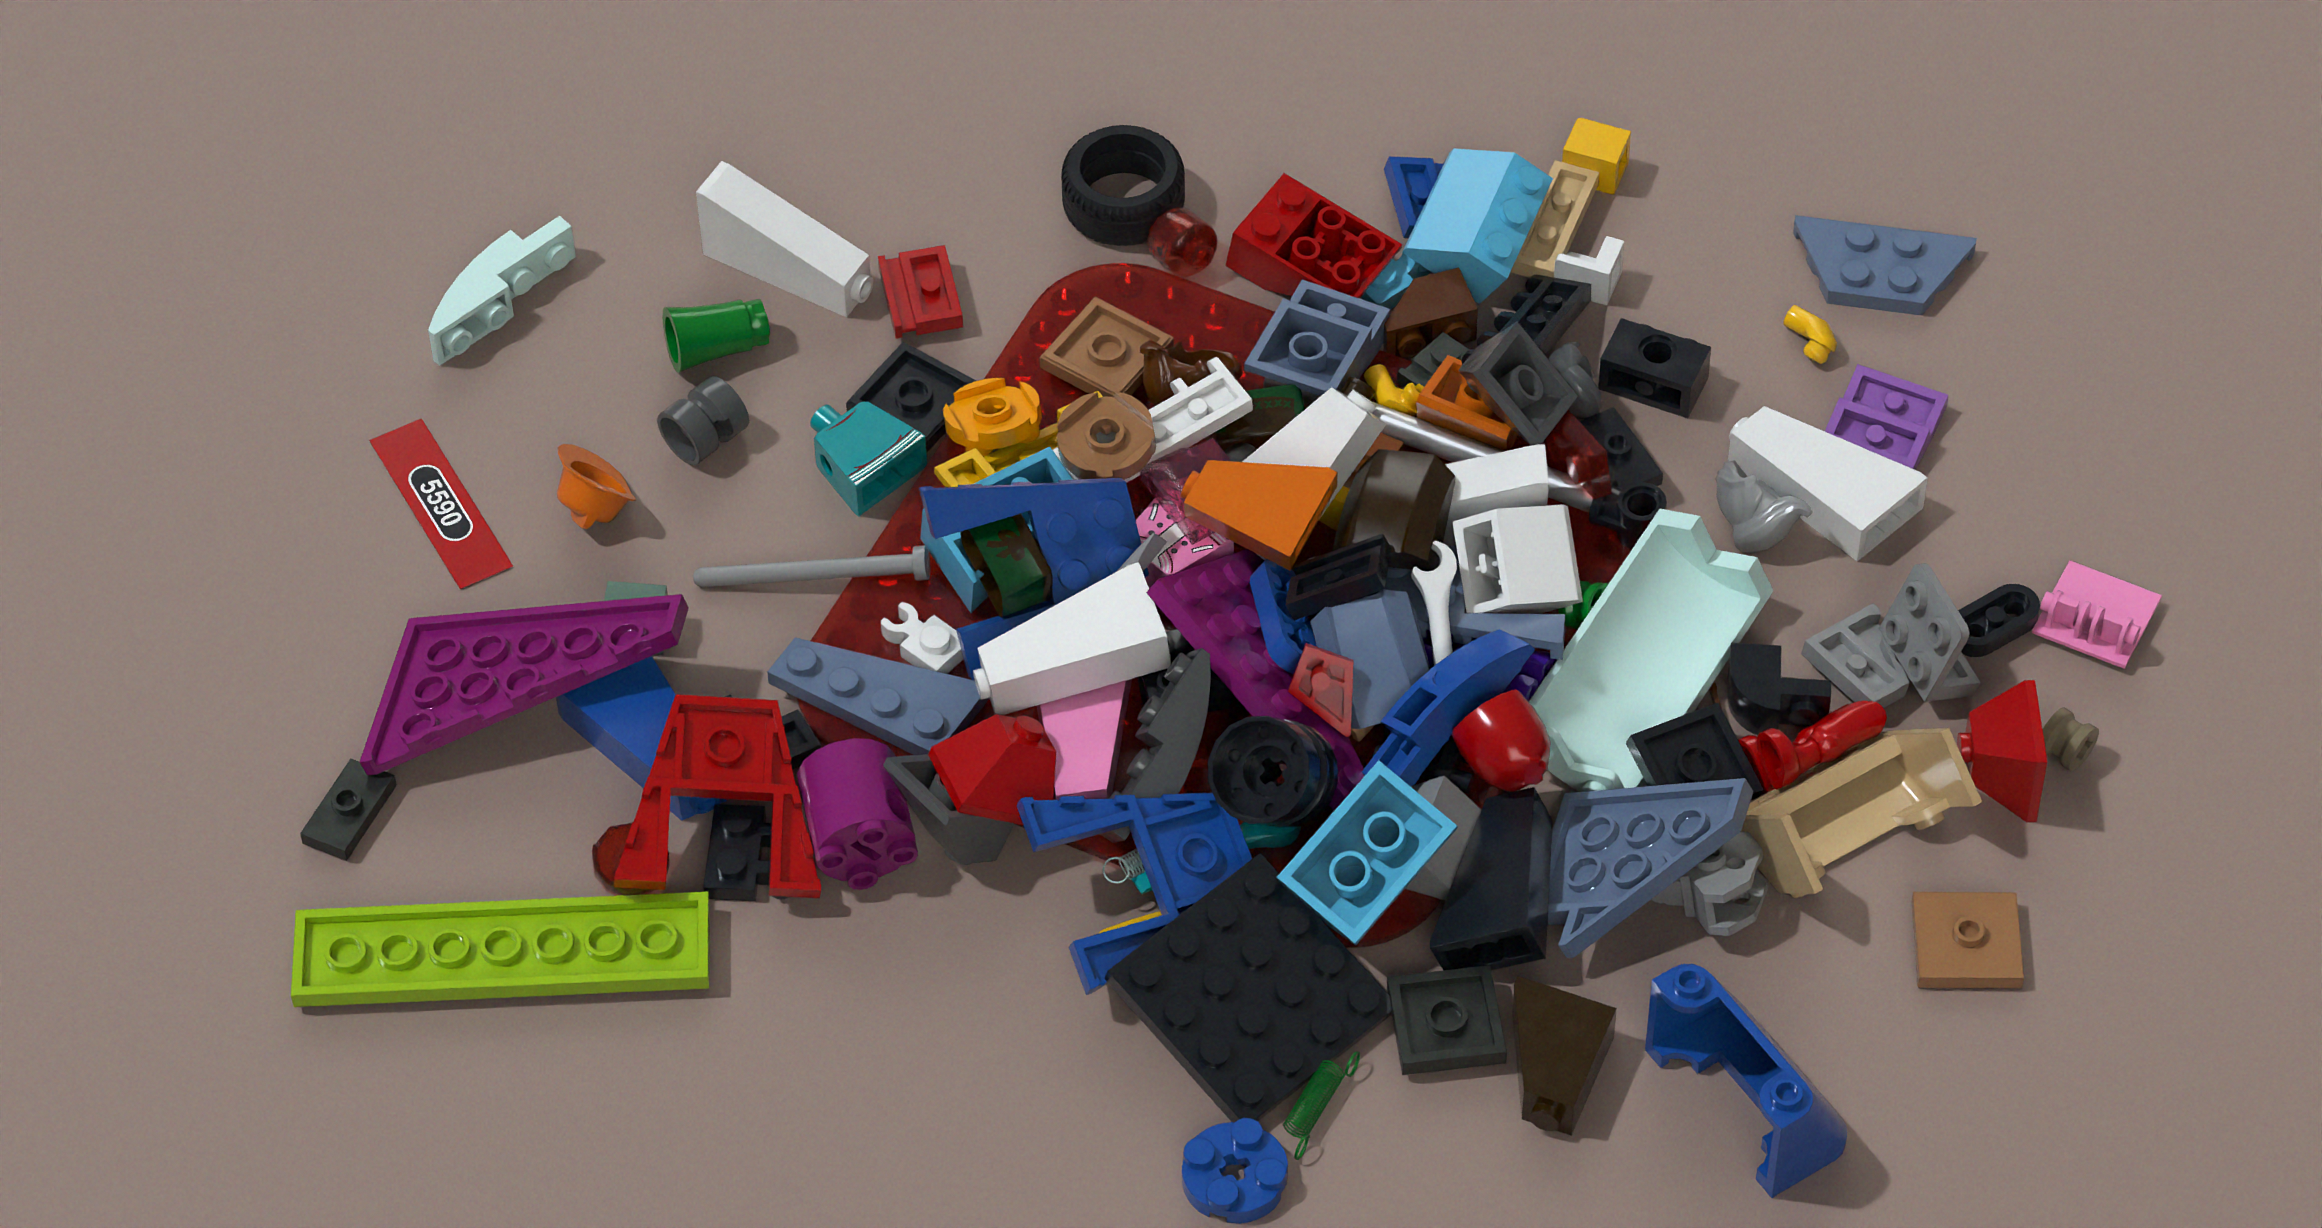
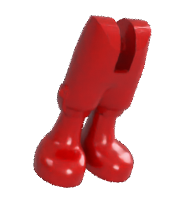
[1738,701,1887,793]

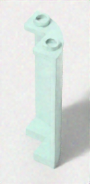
[1529,509,1774,792]

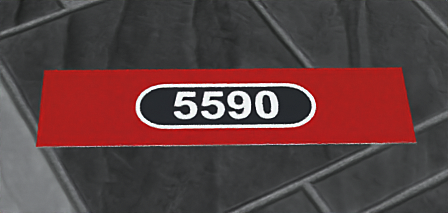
[369,418,514,589]

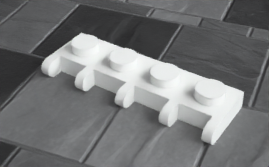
[1053,357,1253,483]

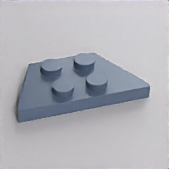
[1793,215,1977,316]

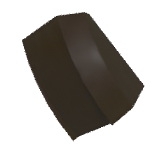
[1332,449,1455,572]

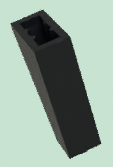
[1430,787,1553,971]

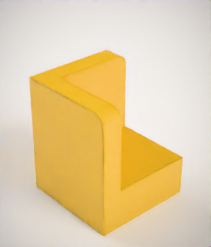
[1562,118,1631,195]

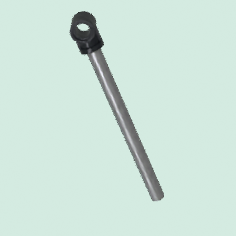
[1263,377,1667,549]

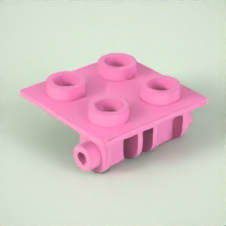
[2032,560,2162,669]

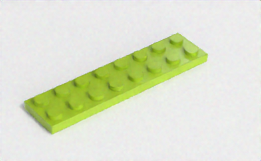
[291,891,710,1007]

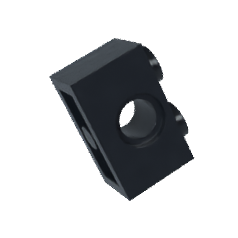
[1598,318,1711,418]

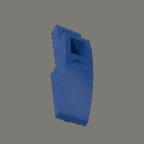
[1362,629,1535,787]

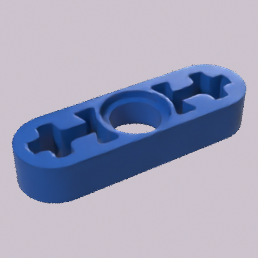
[1250,559,1317,674]

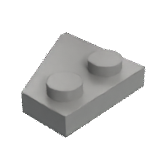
[1801,603,1909,708]

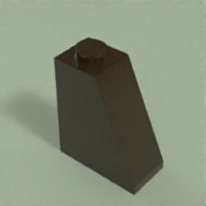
[1512,976,1617,1136]

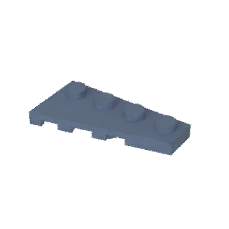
[767,637,990,755]

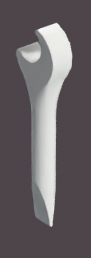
[1411,541,1457,666]

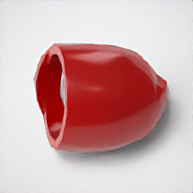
[1451,689,1551,792]

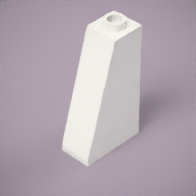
[696,161,874,317]
[1242,387,1386,560]
[1728,406,1928,561]
[1443,444,1549,546]
[973,562,1171,715]

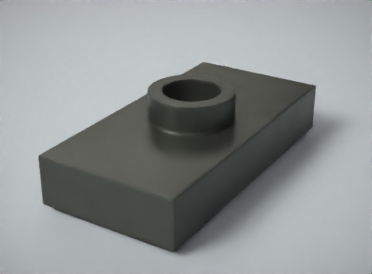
[300,759,397,861]

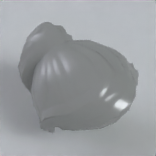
[1715,460,1813,553]

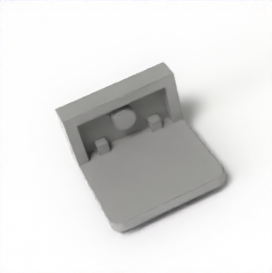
[1879,563,1981,702]

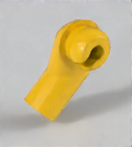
[1783,305,1837,364]
[1364,364,1424,416]

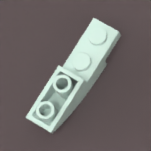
[428,216,576,366]

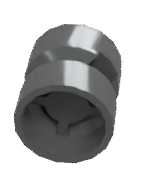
[657,376,750,465]

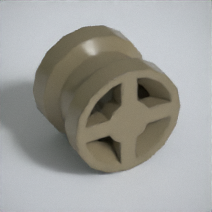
[2043,707,2099,771]

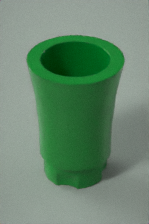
[662,299,770,373]

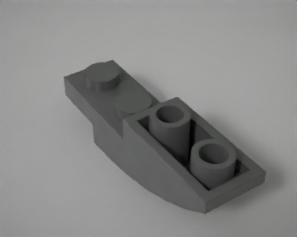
[1100,648,1211,843]

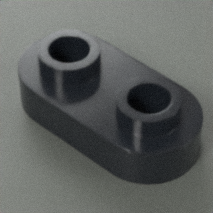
[1958,584,2040,657]

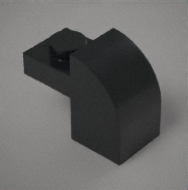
[1727,643,1831,736]

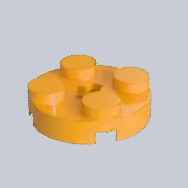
[943,378,1042,456]

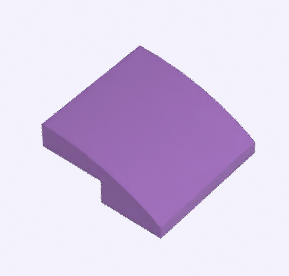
[1825,364,1948,470]

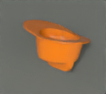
[557,444,636,530]

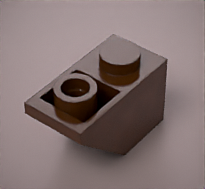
[1383,267,1478,362]

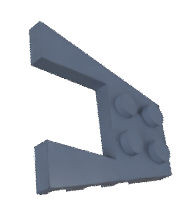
[1378,532,1573,660]

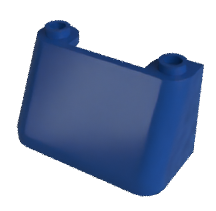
[1645,964,1847,1198]

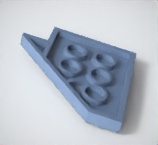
[1548,778,1753,958]

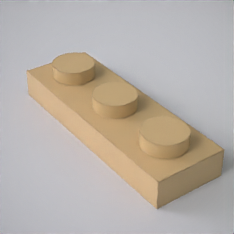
[1511,160,1599,278]

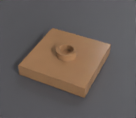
[1040,296,1174,397]
[1911,892,2024,988]

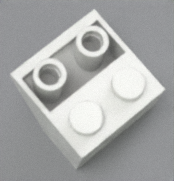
[1453,505,1583,614]

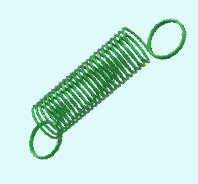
[1283,1051,1360,1160]

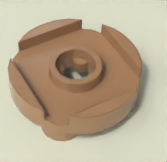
[1056,392,1156,480]

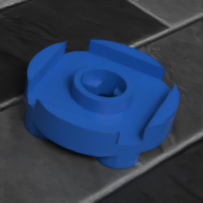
[1182,1118,1288,1224]

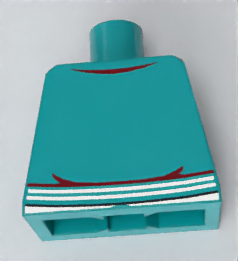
[810,402,927,517]

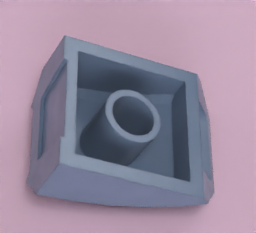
[1310,589,1430,729]

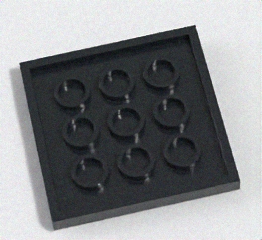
[1104,853,1392,1122]

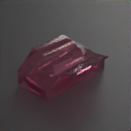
[1140,438,1231,545]

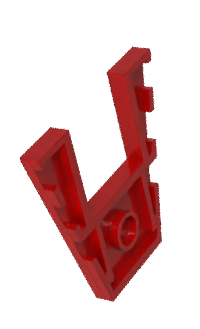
[614,694,821,899]

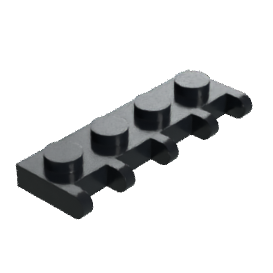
[1461,275,1591,365]

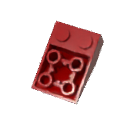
[1225,173,1402,299]

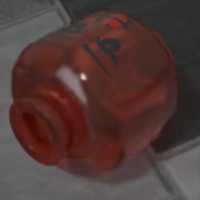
[1148,207,1217,277]

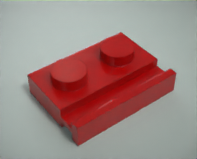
[878,245,963,339]

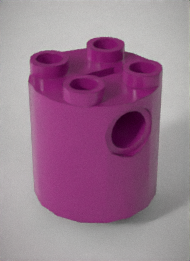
[797,738,918,890]

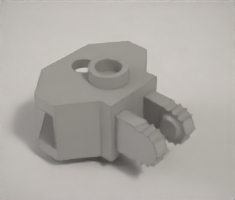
[1651,831,1768,936]

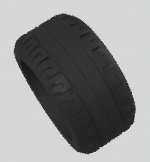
[1061,125,1185,246]

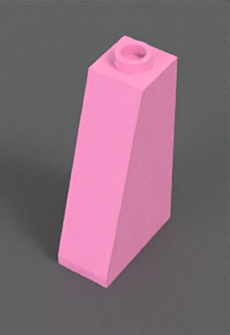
[1037,679,1132,800]

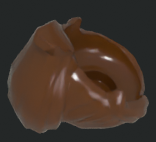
[1140,340,1242,406]

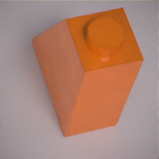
[1180,460,1338,571]

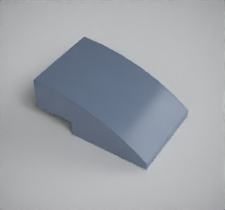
[1244,279,1390,396]

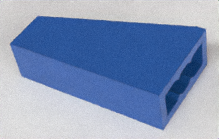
[556,656,727,821]

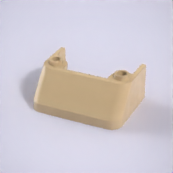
[1741,728,1982,898]

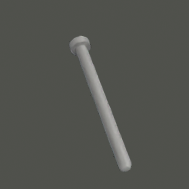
[693,545,931,587]

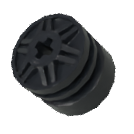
[1208,716,1338,828]

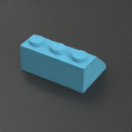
[1402,148,1553,304]
[1277,760,1458,945]

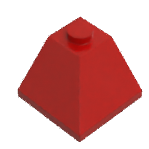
[1957,680,2048,823]
[928,714,1056,825]

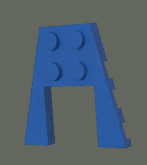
[919,478,1149,680]
[1016,793,1252,995]

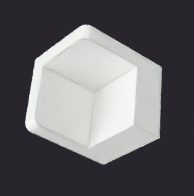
[1554,236,1624,305]

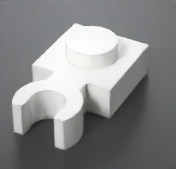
[880,602,964,674]

